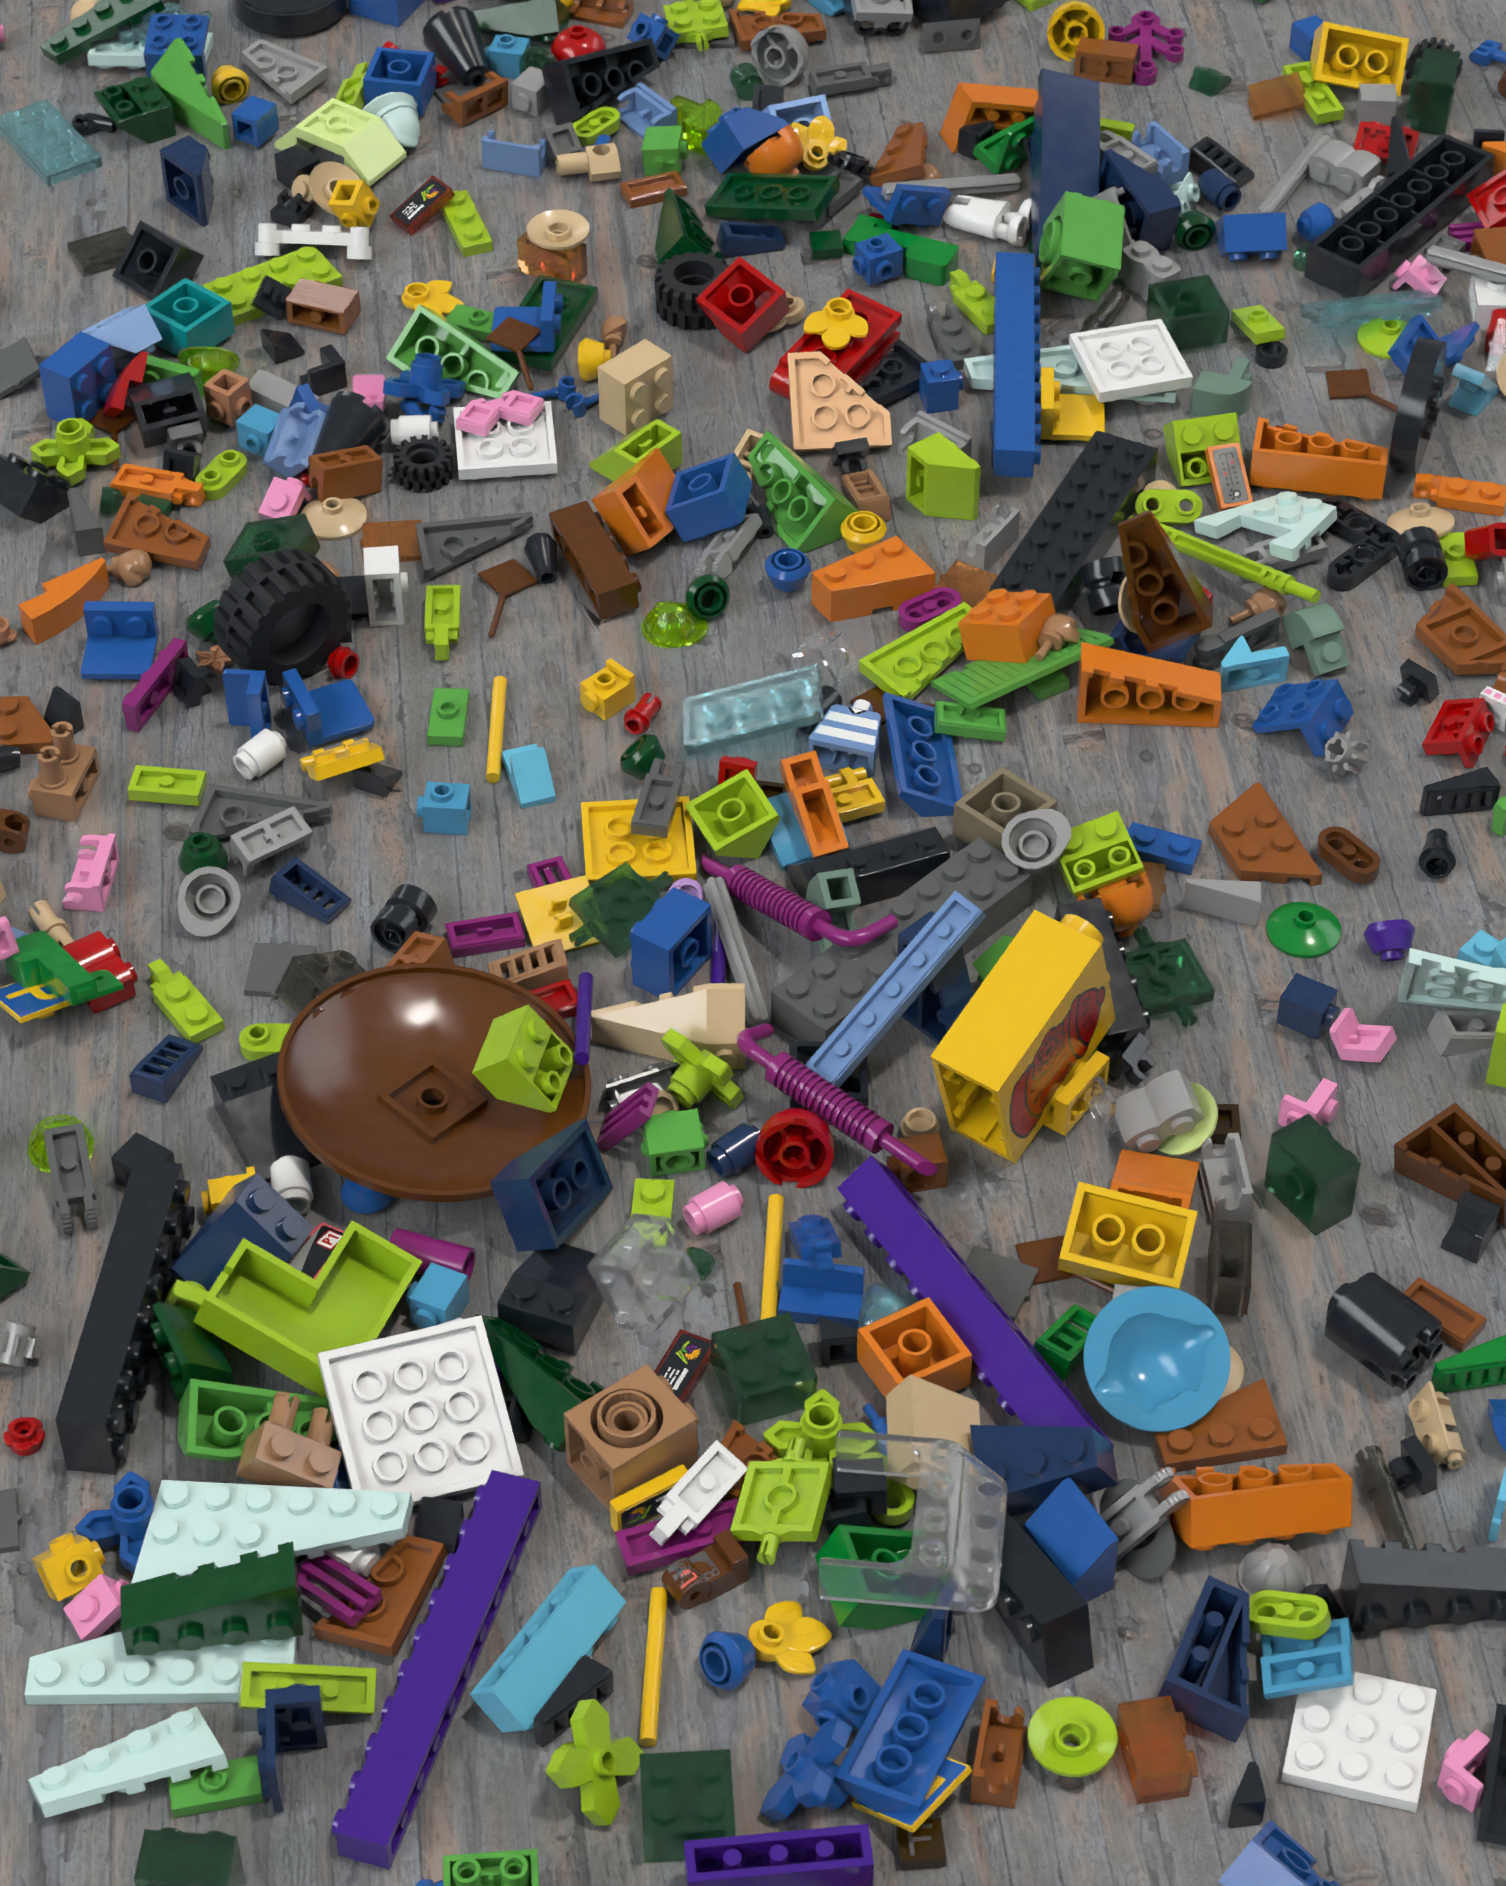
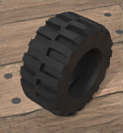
[214,549,352,686]

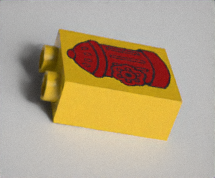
[930,910,1116,1164]

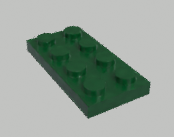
[704,172,840,222]
[492,275,598,371]

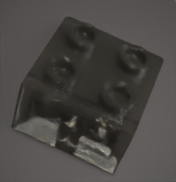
[275,950,367,1015]

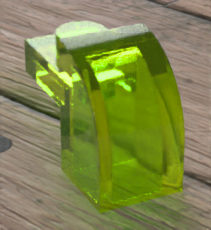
[670,95,722,156]

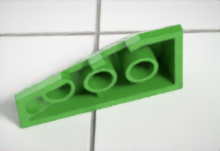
[151,37,231,150]
[386,304,521,398]
[177,1379,339,1462]

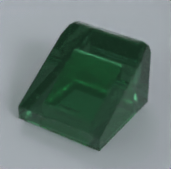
[1189,66,1232,97]

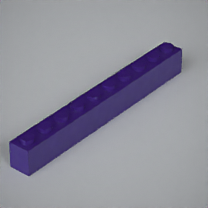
[837,1156,1115,1448]
[332,1470,542,1870]

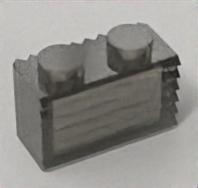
[1206,1220,1252,1316]

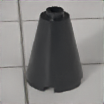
[422,6,489,87]
[308,391,391,467]

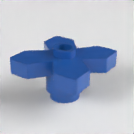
[383,353,466,407]
[75,1471,155,1574]
[760,1717,852,1823]

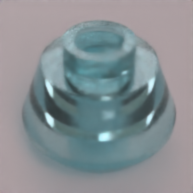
[860,1282,908,1325]

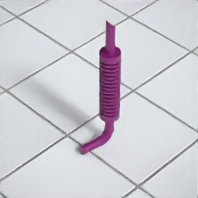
[702,854,898,947]
[736,1023,937,1176]

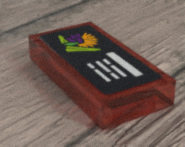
[389,175,455,236]
[654,1329,717,1403]

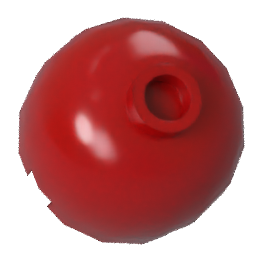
[550,25,607,64]
[755,1108,834,1188]

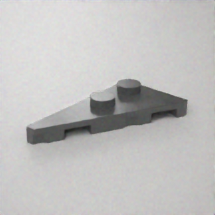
[415,512,533,579]
[189,784,333,839]

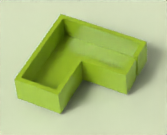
[193,1220,422,1398]

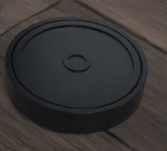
[232,0,348,36]
[1389,337,1447,473]

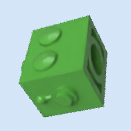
[642,125,689,176]
[641,1108,709,1177]

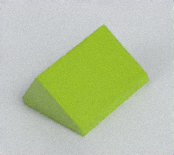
[684,769,780,859]

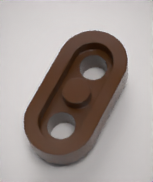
[1317,826,1380,884]

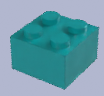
[145,278,235,363]

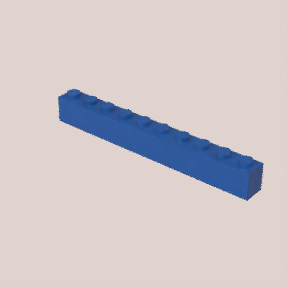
[993,252,1041,478]

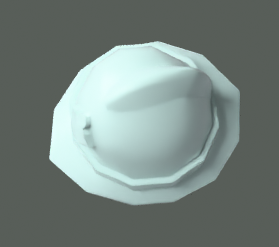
[363,92,421,148]

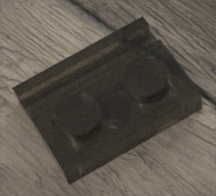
[67,226,132,277]

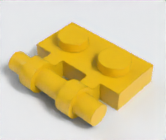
[299,738,385,781]
[824,767,885,823]

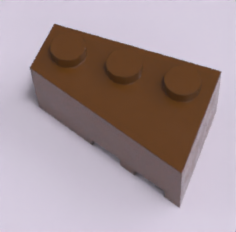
[1394,1103,1506,1226]

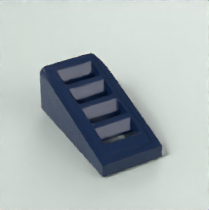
[716,221,786,257]
[269,857,352,924]
[129,1034,203,1103]
[910,1581,955,1662]

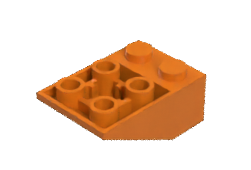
[591,447,675,556]
[1110,1149,1200,1209]

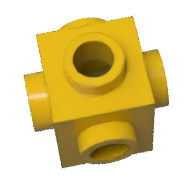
[328,180,380,228]
[32,1532,106,1602]

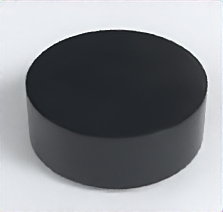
[1255,341,1288,369]

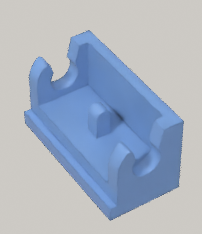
[617,82,678,139]
[1131,121,1190,186]
[481,130,549,178]
[262,402,326,478]

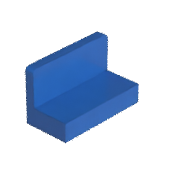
[222,669,272,738]
[777,1258,865,1329]

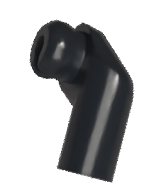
[72,113,118,135]
[745,498,774,539]

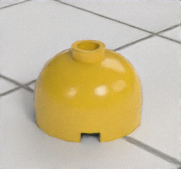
[1046,1,1105,61]

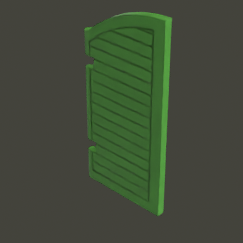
[930,629,1115,710]

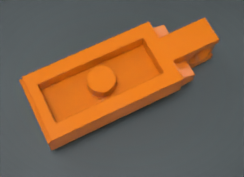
[110,463,206,507]
[1413,473,1506,517]

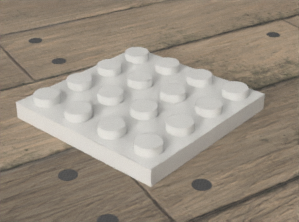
[317,1315,524,1505]

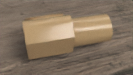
[556,143,621,182]

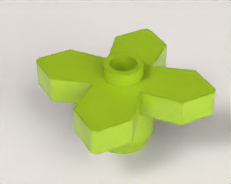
[30,418,121,487]
[661,1028,744,1110]
[763,1389,879,1485]
[546,1699,644,1826]

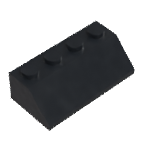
[785,827,950,908]

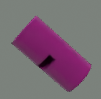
[389,1228,476,1282]

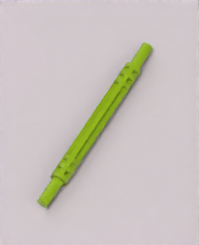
[1128,515,1321,604]

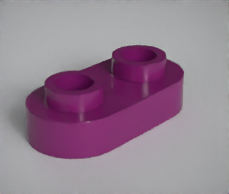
[898,587,961,632]

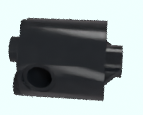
[1325,1272,1445,1391]

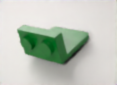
[973,115,1035,175]

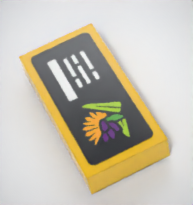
[610,1465,688,1532]

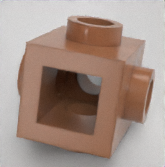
[203,368,253,427]

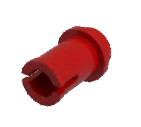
[624,693,662,735]

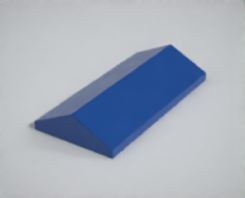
[882,692,962,817]
[834,1649,986,1813]

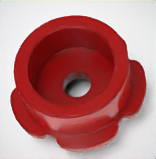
[327,646,359,680]
[3,1417,45,1456]

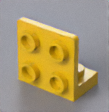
[1039,367,1105,442]
[1043,1051,1110,1136]

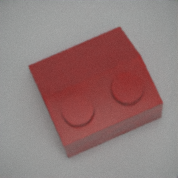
[696,256,789,354]

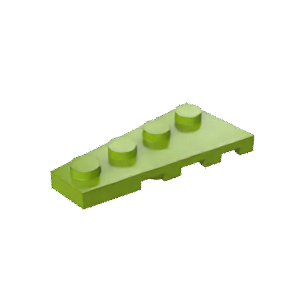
[859,602,972,700]

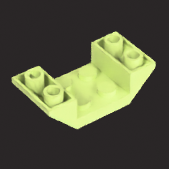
[274,98,406,187]

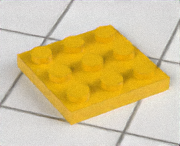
[581,796,697,890]

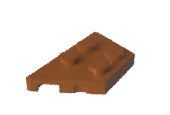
[1415,583,1506,675]
[0,696,53,755]
[1208,782,1323,886]

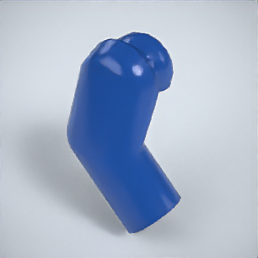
[399,397,446,426]

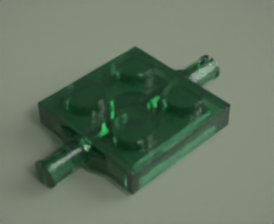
[568,861,673,959]
[1125,926,1215,1027]

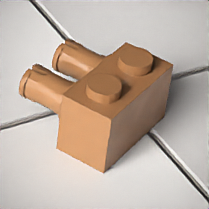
[28,721,101,822]
[236,1391,342,1488]

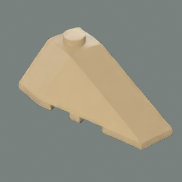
[591,983,745,1069]

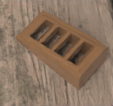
[841,469,891,521]
[488,939,569,990]

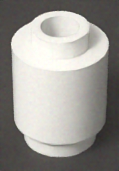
[391,415,439,446]
[233,729,287,780]
[270,1155,313,1215]

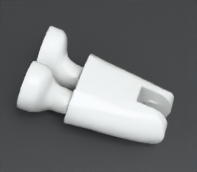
[943,195,1032,247]

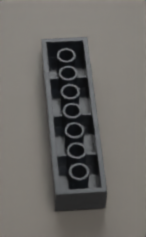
[1304,133,1495,301]
[990,430,1158,615]
[55,1159,195,1475]

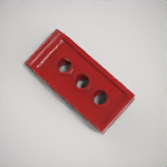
[769,288,902,400]

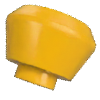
[211,65,250,104]
[578,338,612,382]
[840,511,887,553]

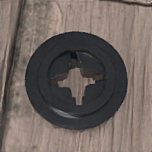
[827,149,875,176]

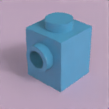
[485,34,531,79]
[236,404,279,457]
[417,781,472,835]
[406,1262,470,1329]

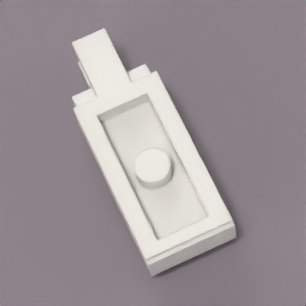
[649,1440,748,1546]

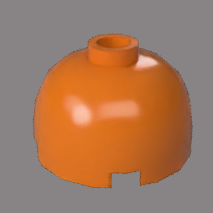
[743,124,804,175]
[1077,872,1154,938]

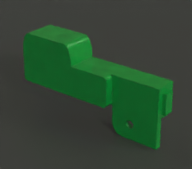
[842,214,959,286]
[5,930,124,1006]

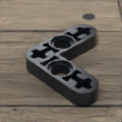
[1321,497,1400,592]

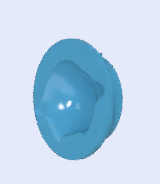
[1083,1286,1231,1432]

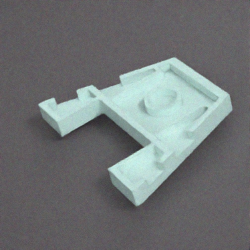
[1194,491,1337,562]

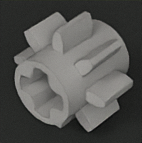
[1324,730,1369,776]
[0,1319,44,1367]

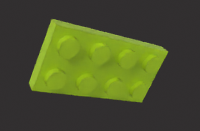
[202,245,343,326]

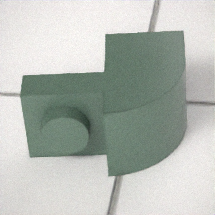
[1190,357,1253,417]
[1281,603,1350,677]
[806,868,861,953]

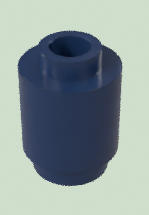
[1198,168,1242,211]
[706,1123,760,1178]

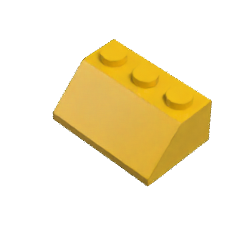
[1310,22,1409,96]
[1057,1182,1198,1290]

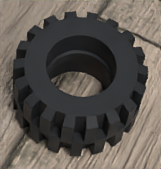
[655,252,730,330]

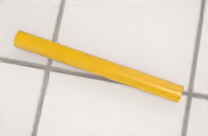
[486,676,507,783]
[760,1194,784,1330]
[639,1587,668,1747]

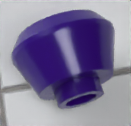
[1363,919,1415,962]

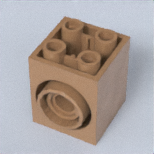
[564,1364,700,1512]

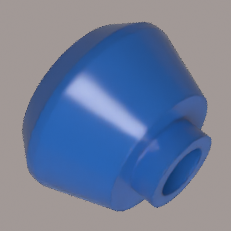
[1296,202,1336,242]
[765,548,811,592]
[341,1178,394,1215]
[699,1631,756,1691]

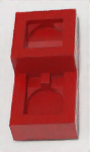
[103,351,148,418]

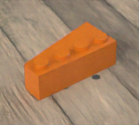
[1249,417,1389,500]
[1077,642,1222,728]
[1159,1463,1352,1551]

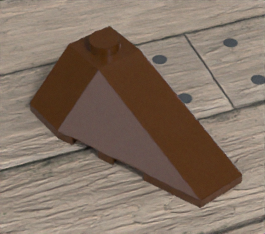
[1118,510,1213,653]

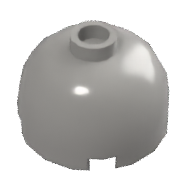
[749,25,809,86]

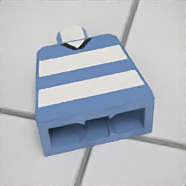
[808,699,881,779]

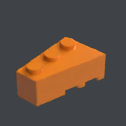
[939,82,1038,153]
[811,535,936,622]

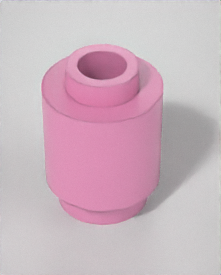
[682,1181,744,1235]

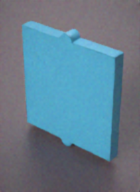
[1487,1468,1506,1542]

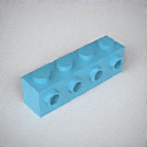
[469,1564,626,1733]

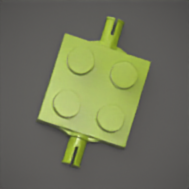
[663,0,729,52]
[730,1436,834,1565]

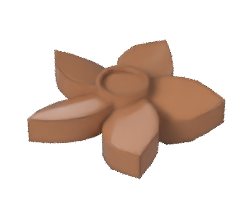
[195,645,234,675]

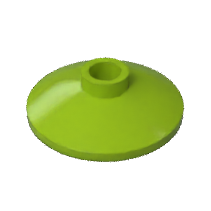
[1357,317,1408,359]
[1027,1696,1118,1777]

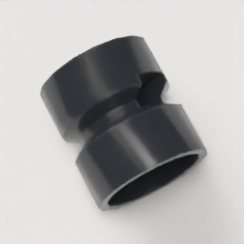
[1396,526,1448,591]
[1080,556,1126,616]
[370,884,437,954]

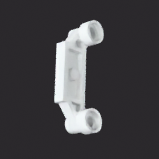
[255,223,372,259]

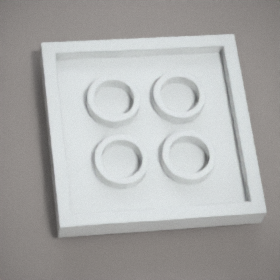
[1069,319,1193,403]
[453,401,558,480]
[1281,1672,1437,1813]

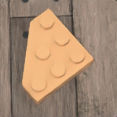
[787,352,892,453]

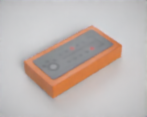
[1205,442,1253,512]

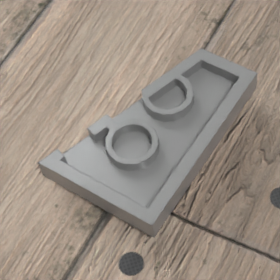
[241,39,329,104]

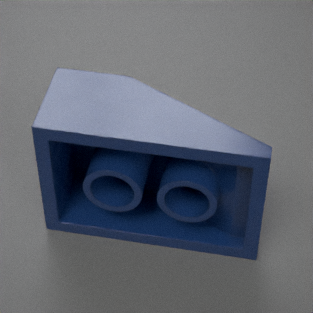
[1099,149,1182,252]
[490,1119,613,1252]
[168,1173,314,1291]

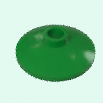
[1266,902,1341,958]

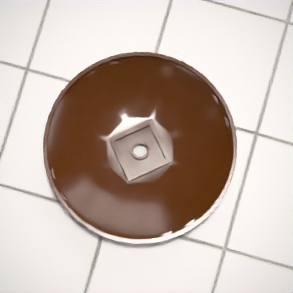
[277,963,592,1202]

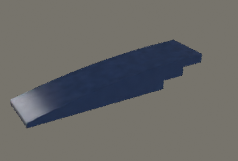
[1030,68,1100,267]

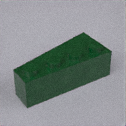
[120,1541,304,1656]

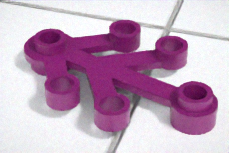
[1108,10,1184,86]

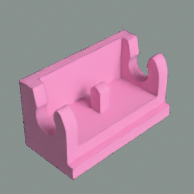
[63,833,120,912]

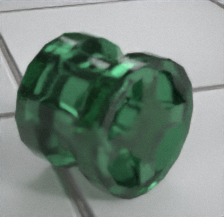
[729,63,764,101]

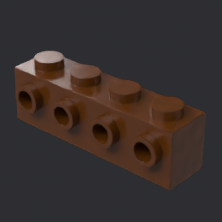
[549,500,642,620]

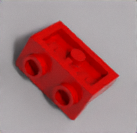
[1353,121,1420,165]
[1422,697,1495,769]

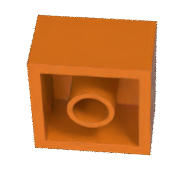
[958,589,1056,663]
[857,1297,972,1399]

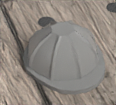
[1002,809,1071,870]
[178,866,241,937]
[1237,1542,1311,1597]

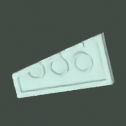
[87,33,214,69]
[28,1706,229,1818]

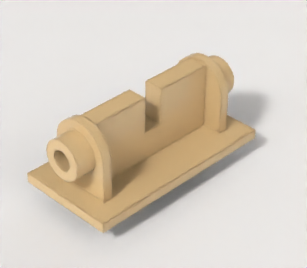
[1408,1381,1466,1469]

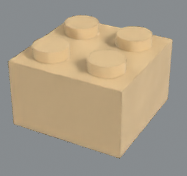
[598,339,673,436]

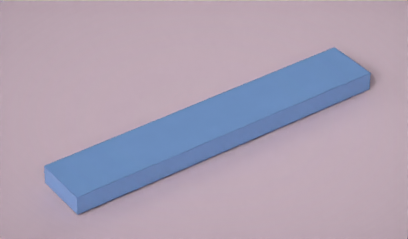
[805,891,987,1089]

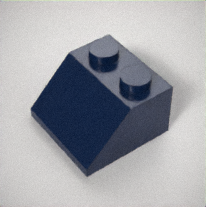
[159,135,214,227]

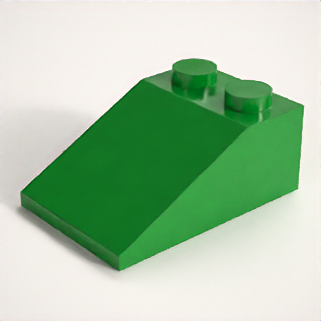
[815,1524,973,1630]

